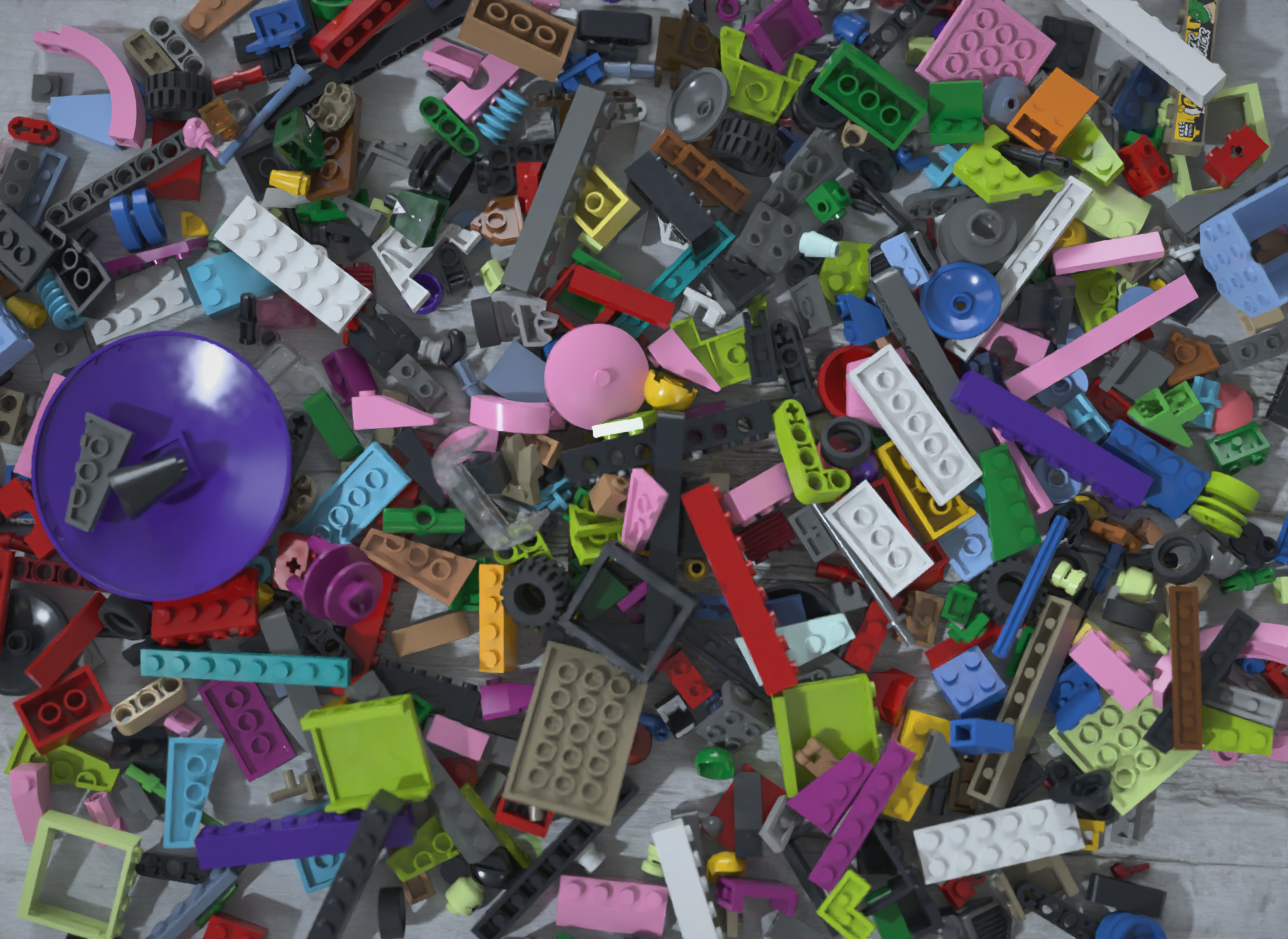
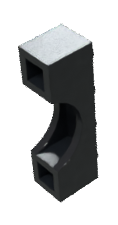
[375,659,481,724]

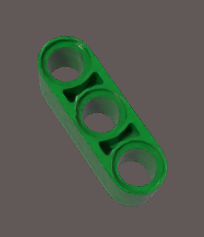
[419,96,481,161]
[302,388,365,463]
[864,885,912,939]

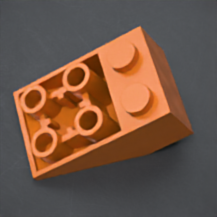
[1006,67,1099,155]

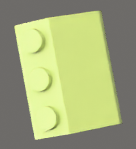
[1075,171,1152,240]

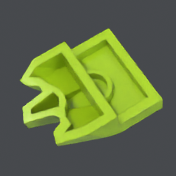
[569,496,628,565]

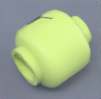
[1115,566,1158,605]
[445,876,485,917]

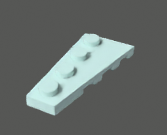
[735,613,855,686]

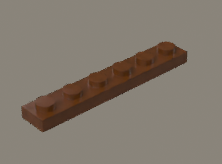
[1169,586,1203,751]

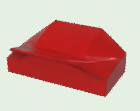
[904,539,950,592]
[869,667,919,727]

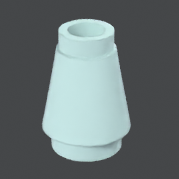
[799,231,841,258]

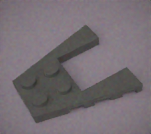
[329,138,426,241]

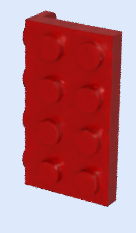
[152,568,262,647]

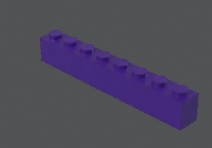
[949,370,1154,510]
[194,803,417,870]

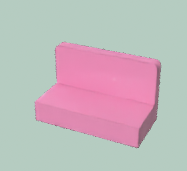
[422,38,483,85]

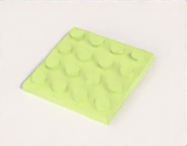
[1049,688,1205,817]

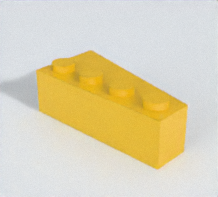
[873,440,977,543]
[881,708,951,822]

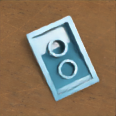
[187,251,283,321]

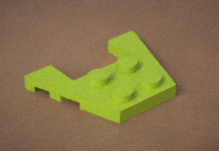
[720,25,816,126]
[952,124,1065,203]
[818,241,876,343]
[669,295,768,389]

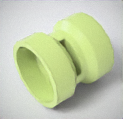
[1050,560,1087,596]
[641,843,665,878]

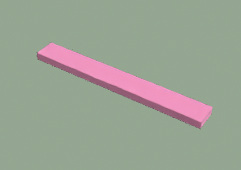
[1003,274,1199,401]

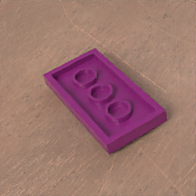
[197,680,298,783]

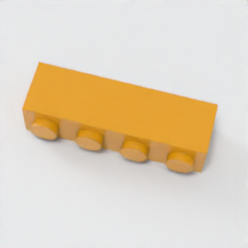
[479,563,518,673]

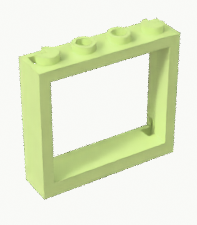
[1157,83,1278,201]
[16,809,143,939]

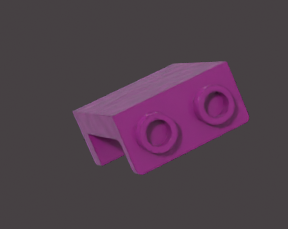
[742,0,825,74]
[714,875,798,916]

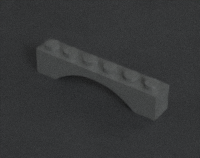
[1164,127,1288,243]

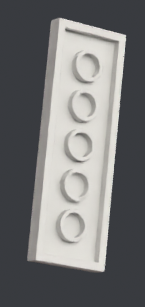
[214,195,372,334]
[846,344,983,506]
[912,798,1085,885]

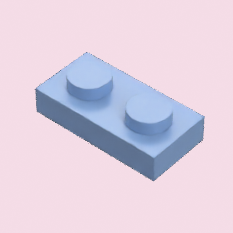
[880,232,930,290]

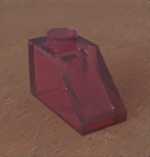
[256,298,316,331]

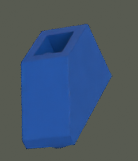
[834,294,889,346]
[950,718,1015,755]

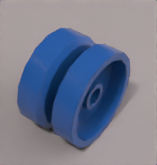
[110,187,168,254]
[1095,910,1166,939]

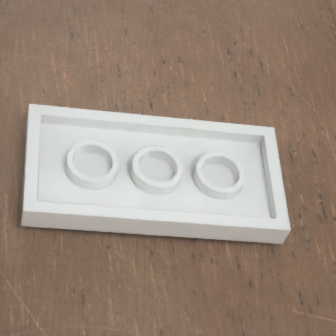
[87,257,196,346]
[823,480,934,598]

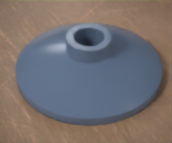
[982,76,1031,129]

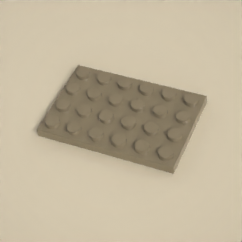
[503,641,649,827]

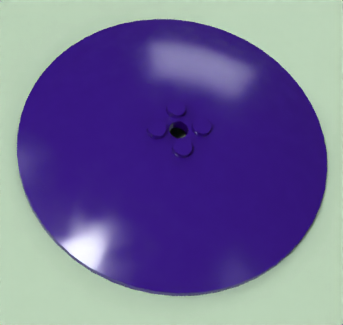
[31,331,293,601]

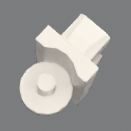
[680,283,726,328]

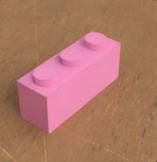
[720,462,794,528]
[1069,628,1152,712]

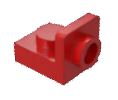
[1259,660,1288,699]

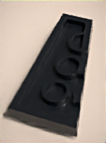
[1166,241,1261,327]

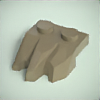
[500,433,544,506]

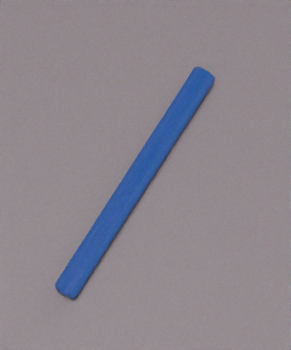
[993,515,1069,658]

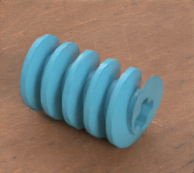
[476,88,531,145]
[36,272,87,330]

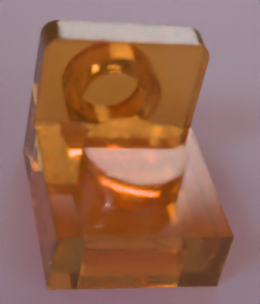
[198,96,243,143]

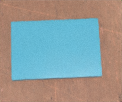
[280,800,345,894]

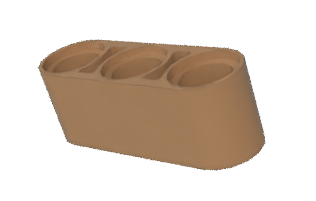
[390,611,471,658]

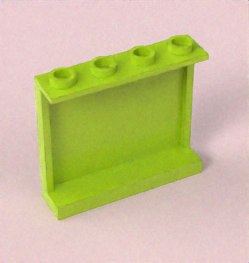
[771,673,883,798]
[300,694,435,813]

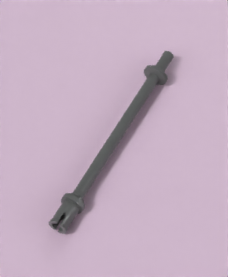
[784,471,917,648]

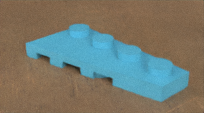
[163,738,225,848]

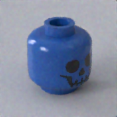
[832,11,872,48]

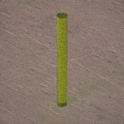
[460,783,532,869]

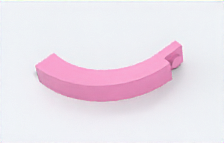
[33,25,146,149]
[1150,622,1288,710]

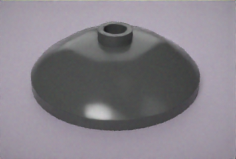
[667,67,730,142]

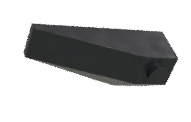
[37,221,117,320]

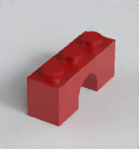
[0,477,58,560]
[841,588,904,671]

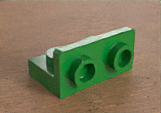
[1206,422,1271,476]

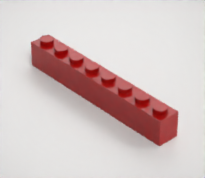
[680,482,801,696]

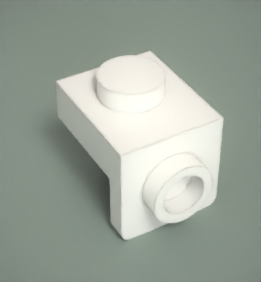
[1161,228,1200,263]

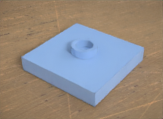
[937,511,1004,584]

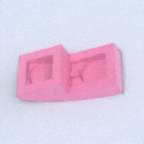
[426,714,489,761]

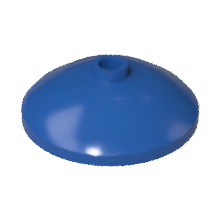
[920,262,1001,340]

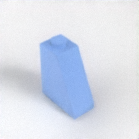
[47,94,123,152]

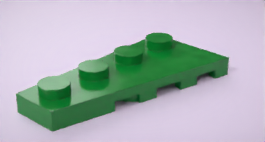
[979,443,1042,562]

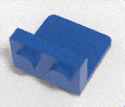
[246,0,310,55]
[1046,660,1103,733]

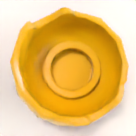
[705,851,746,883]

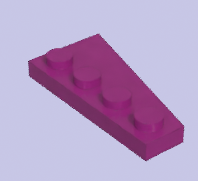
[103,236,208,277]

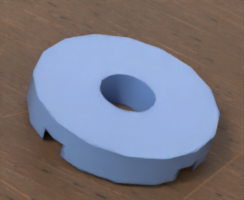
[1031,457,1083,504]

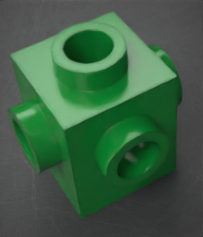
[805,178,853,224]

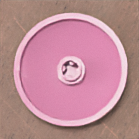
[544,324,649,430]

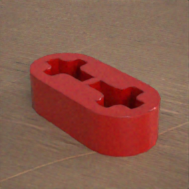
[8,116,60,147]

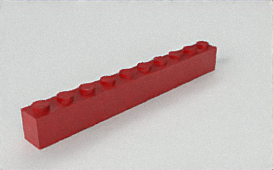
[329,439,436,696]

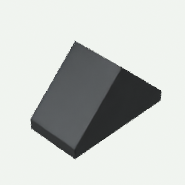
[915,729,960,786]

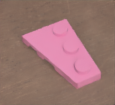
[621,468,668,553]

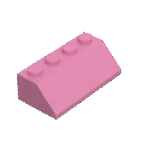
[556,871,668,938]

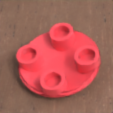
[1211,383,1253,435]

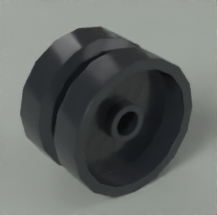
[790,72,847,136]

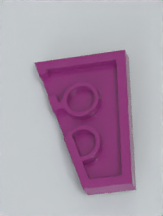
[786,751,875,836]

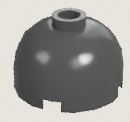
[1190,528,1244,579]

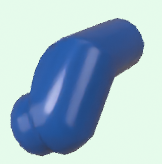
[895,147,930,173]
[638,712,670,742]

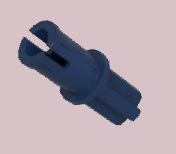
[1090,542,1127,595]

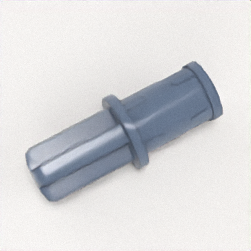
[604,60,656,81]
[453,360,484,402]

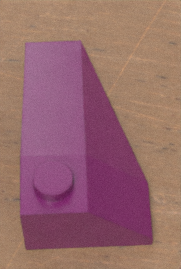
[480,677,535,721]

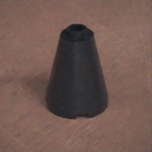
[107,455,190,521]

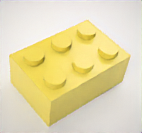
[572,161,641,247]

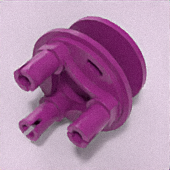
[286,534,383,626]

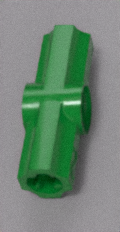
[383,505,465,536]

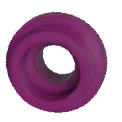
[715,0,741,22]

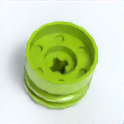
[1188,471,1261,538]

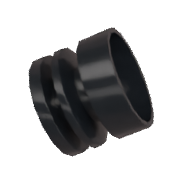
[408,138,475,208]

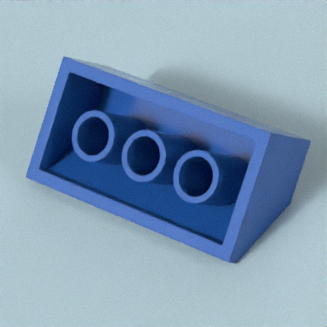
[1098,419,1211,520]

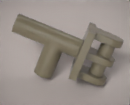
[268,769,327,804]

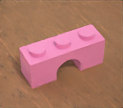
[443,54,522,127]
[976,320,1050,370]

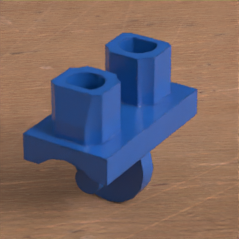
[557,51,605,92]

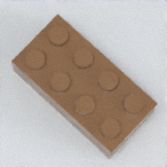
[457,0,576,83]

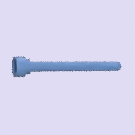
[218,63,312,165]

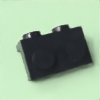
[857,818,900,876]

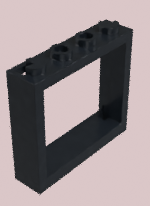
[558,540,703,685]
[782,796,920,938]

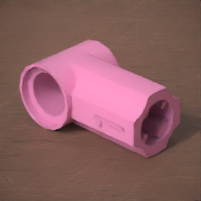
[84,791,129,848]

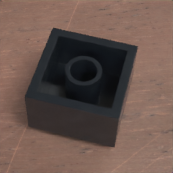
[233,136,300,204]

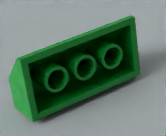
[811,39,928,151]

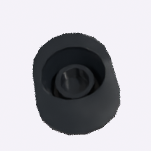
[842,146,900,193]
[1049,769,1114,811]
[470,845,532,890]

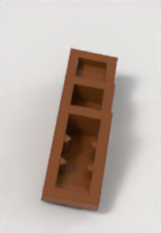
[649,128,752,214]

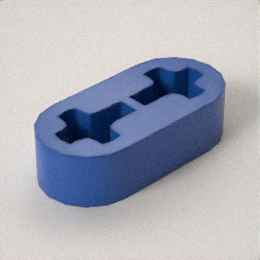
[694,593,732,621]

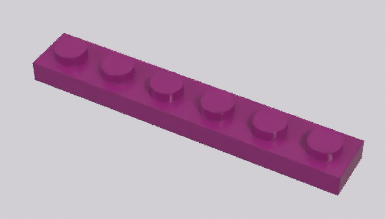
[808,739,917,894]

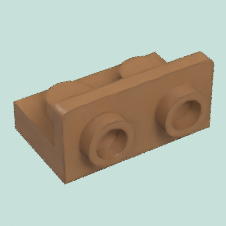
[892,589,945,650]

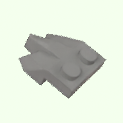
[491,290,559,347]

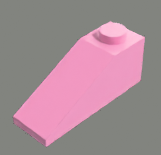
[646,328,721,395]
[351,390,438,430]
[10,763,51,843]

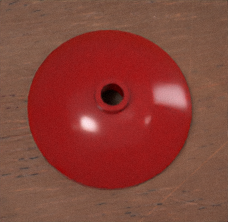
[818,344,877,417]

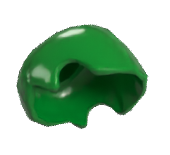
[695,746,735,780]

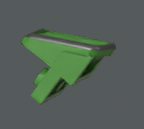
[1127,380,1205,448]

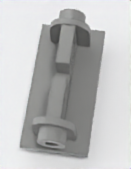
[1110,800,1143,847]

